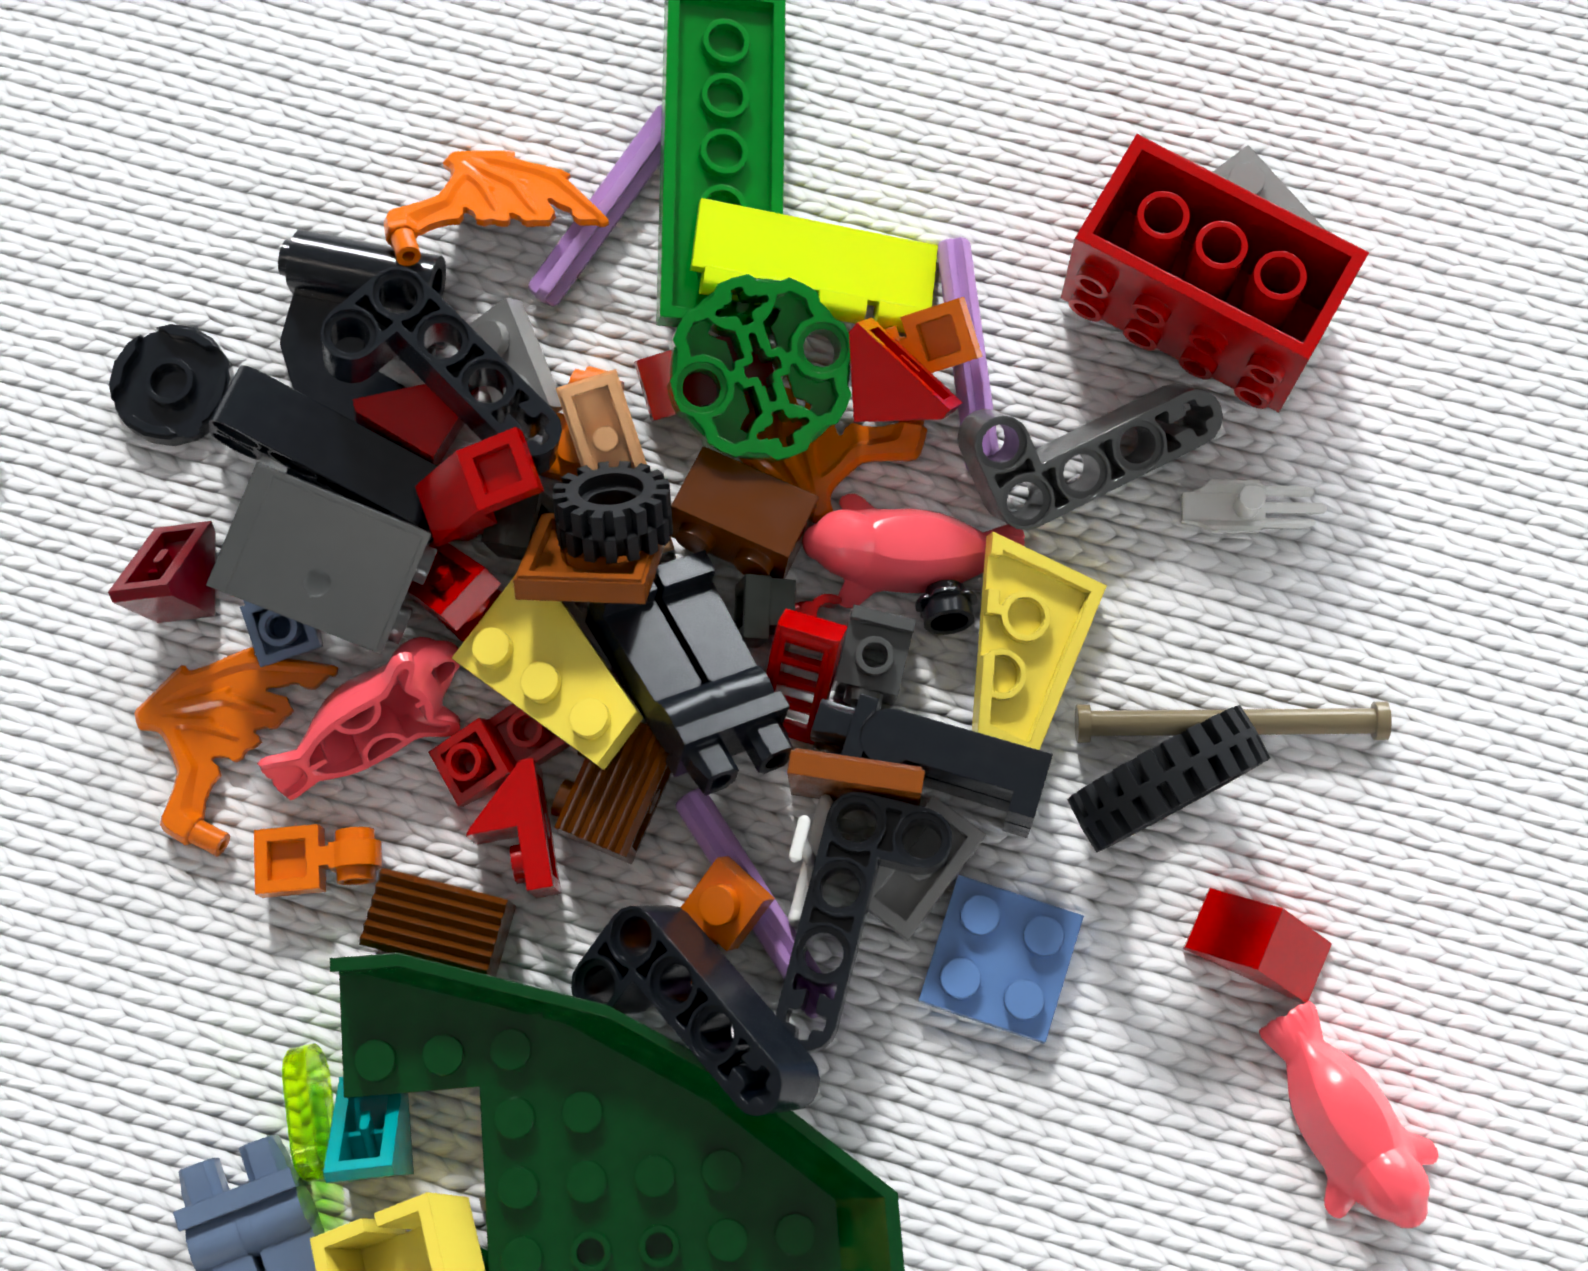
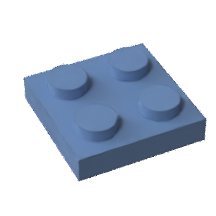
[918,874,1084,1044]

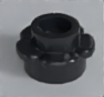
[915,580,978,635]

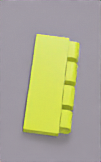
[690,198,938,334]

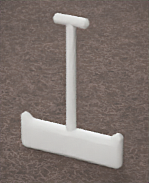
[788,794,833,930]

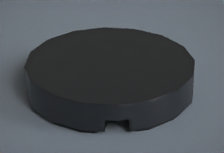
[109,324,234,446]

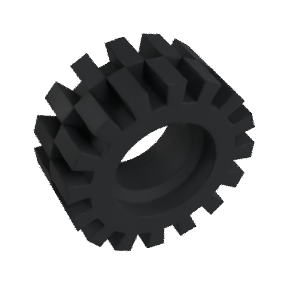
[552,461,673,564]

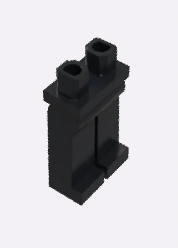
[585,550,793,796]
[810,693,1053,838]

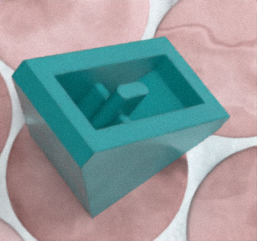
[323,1077,414,1183]

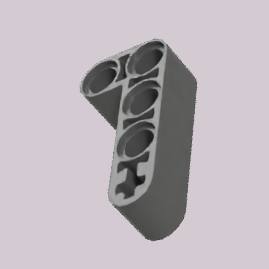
[957,383,1223,530]

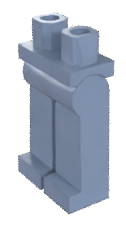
[173,1135,325,1271]

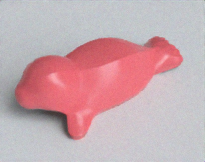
[802,494,1025,608]
[257,637,460,800]
[1259,1001,1438,1229]

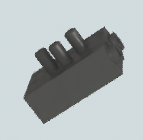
[206,462,437,654]

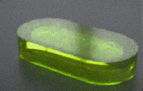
[282,1043,334,1182]

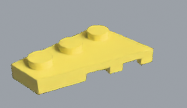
[972,532,1107,750]
[452,574,643,770]

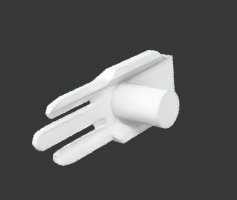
[1181,479,1327,533]

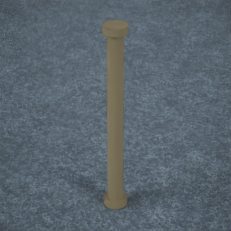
[1075,701,1392,743]

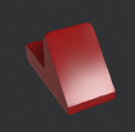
[407,540,502,642]
[466,758,562,899]

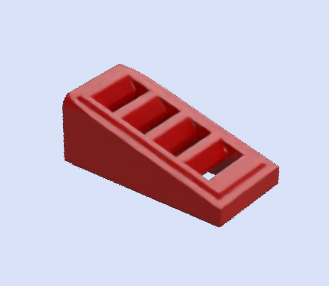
[766,608,848,745]

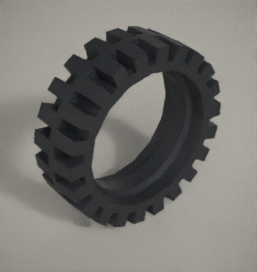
[1067,705,1270,852]

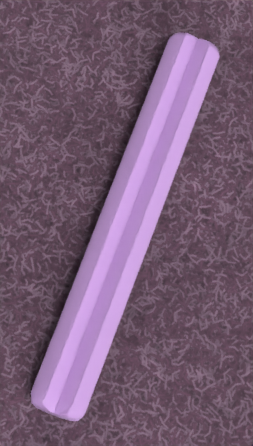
[528,104,662,307]
[937,237,999,471]
[676,788,835,1019]

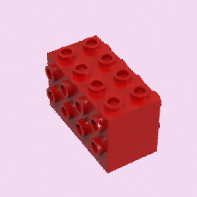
[1061,134,1369,413]

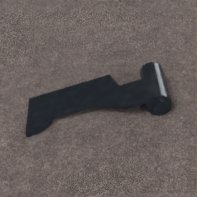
[278,229,446,494]

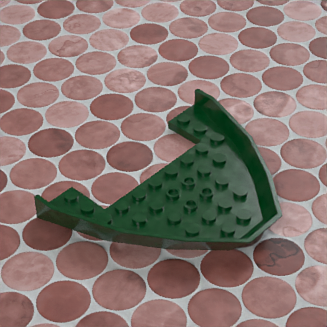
[330,953,905,1271]

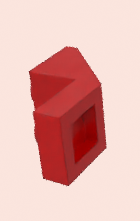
[415,427,544,546]

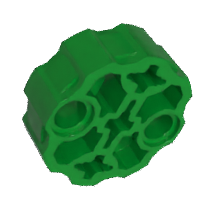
[667,274,852,463]

